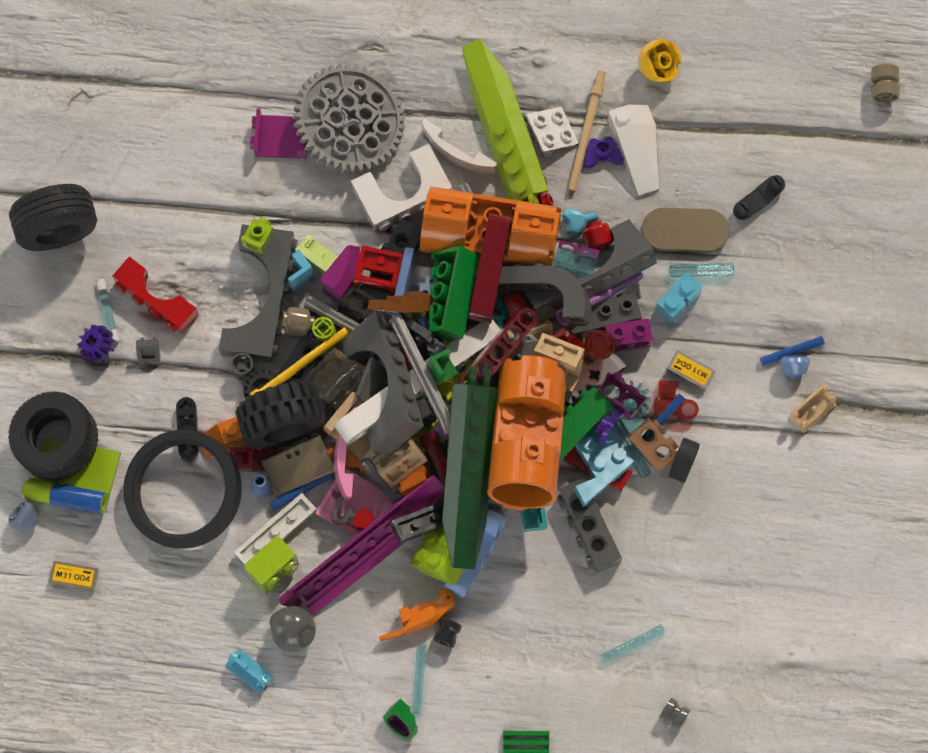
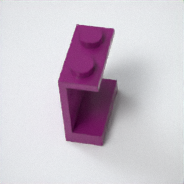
[250,109,307,159]

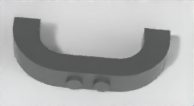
[466,263,591,325]

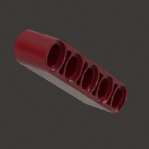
[469,213,511,324]
[456,308,537,386]

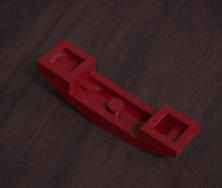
[230,447,289,473]

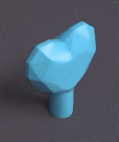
[562,209,599,237]

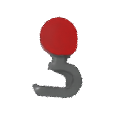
[330,497,374,531]

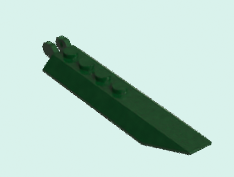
[442,367,497,570]

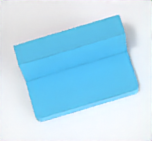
[288,250,315,295]

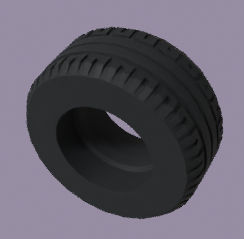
[9,184,98,251]
[8,391,98,481]

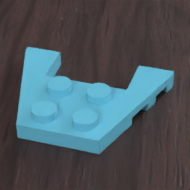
[574,425,634,507]

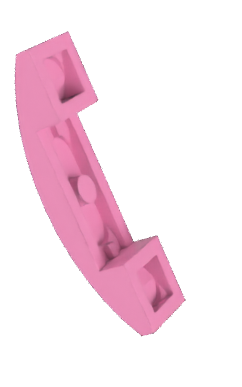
[334,407,356,500]

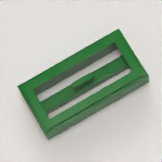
[503,731,549,753]

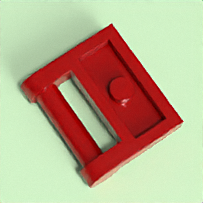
[353,245,404,293]

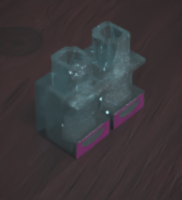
[554,240,600,279]

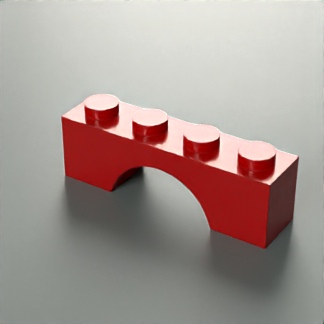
[112,256,199,334]

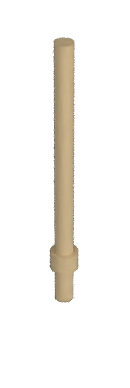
[567,70,606,192]

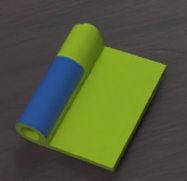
[22,438,121,514]

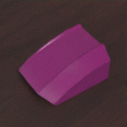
[320,245,360,305]

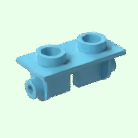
[224,648,274,694]

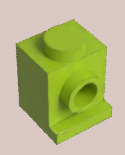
[241,217,274,255]

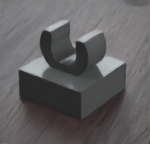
[136,337,161,362]

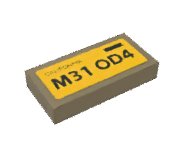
[49,561,99,592]

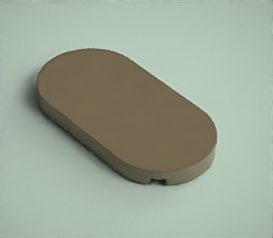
[642,208,729,253]

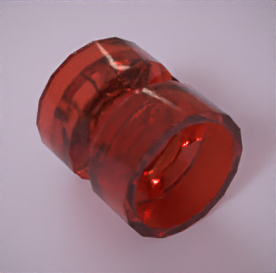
[579,330,615,359]

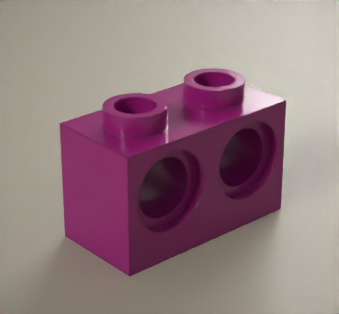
[604,318,653,352]

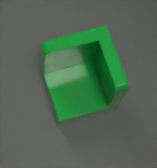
[427,348,458,386]

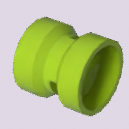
[312,317,336,342]

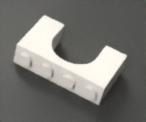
[351,144,452,232]

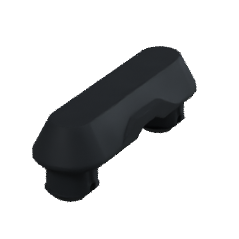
[733,175,785,220]

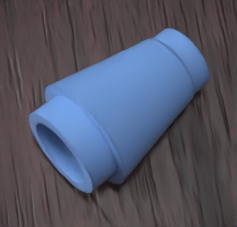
[250,474,273,498]

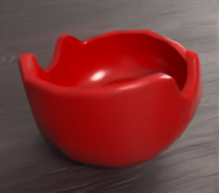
[503,293,529,323]

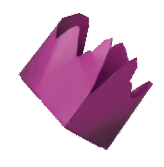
[598,372,645,421]

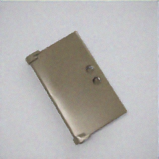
[261,435,335,498]

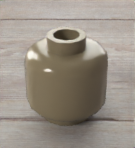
[281,307,314,337]

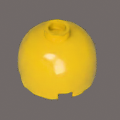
[638,39,681,82]

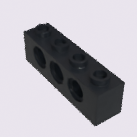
[360,218,422,303]

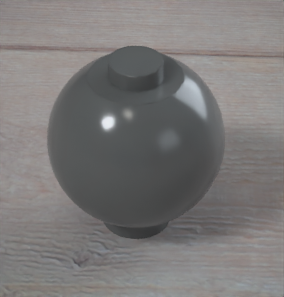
[269,606,316,652]

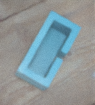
[655,272,703,325]

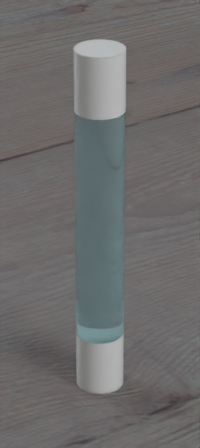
[96,279,119,342]

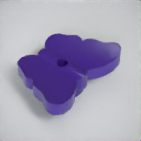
[584,137,624,168]
[595,409,625,445]

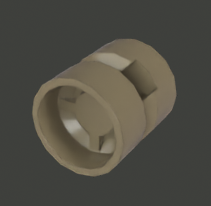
[871,64,900,103]

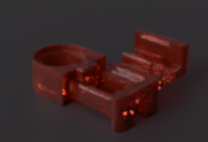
[653,380,699,421]

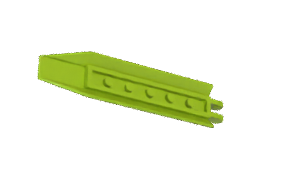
[462,38,549,204]

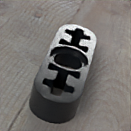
[176,397,199,462]

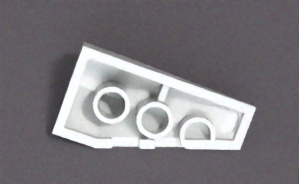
[607,104,659,197]

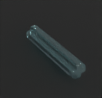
[669,263,734,277]

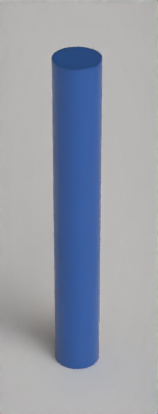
[760,336,825,366]
[642,393,686,440]
[269,474,332,511]

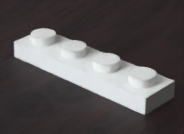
[234,493,317,564]

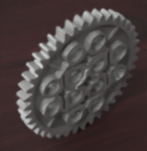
[293,63,406,174]

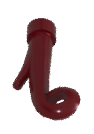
[419,431,447,503]

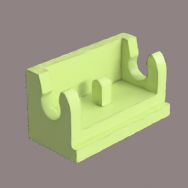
[295,235,338,275]

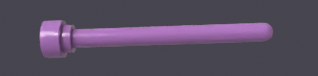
[556,272,643,326]

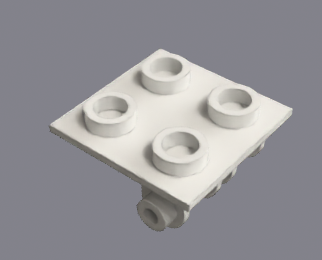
[526,107,579,157]

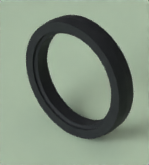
[123,430,242,549]

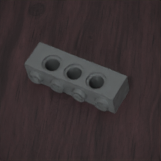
[557,478,622,574]

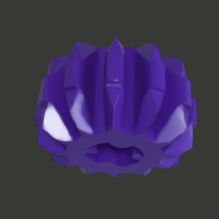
[77,324,116,362]

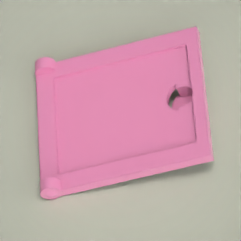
[315,468,396,537]

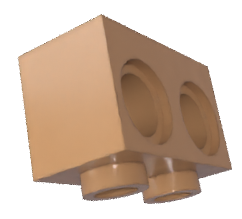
[628,418,679,471]

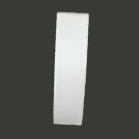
[422,119,497,174]

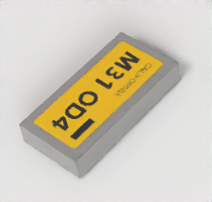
[666,350,716,391]

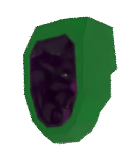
[382,699,418,739]

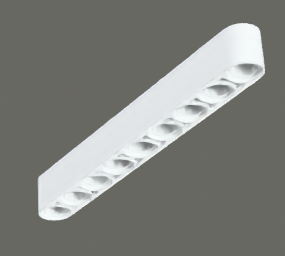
[334,319,501,444]

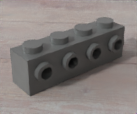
[549,292,642,339]

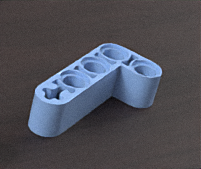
[444,508,506,598]

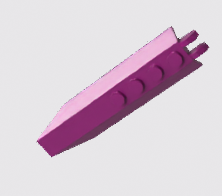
[279,475,445,615]

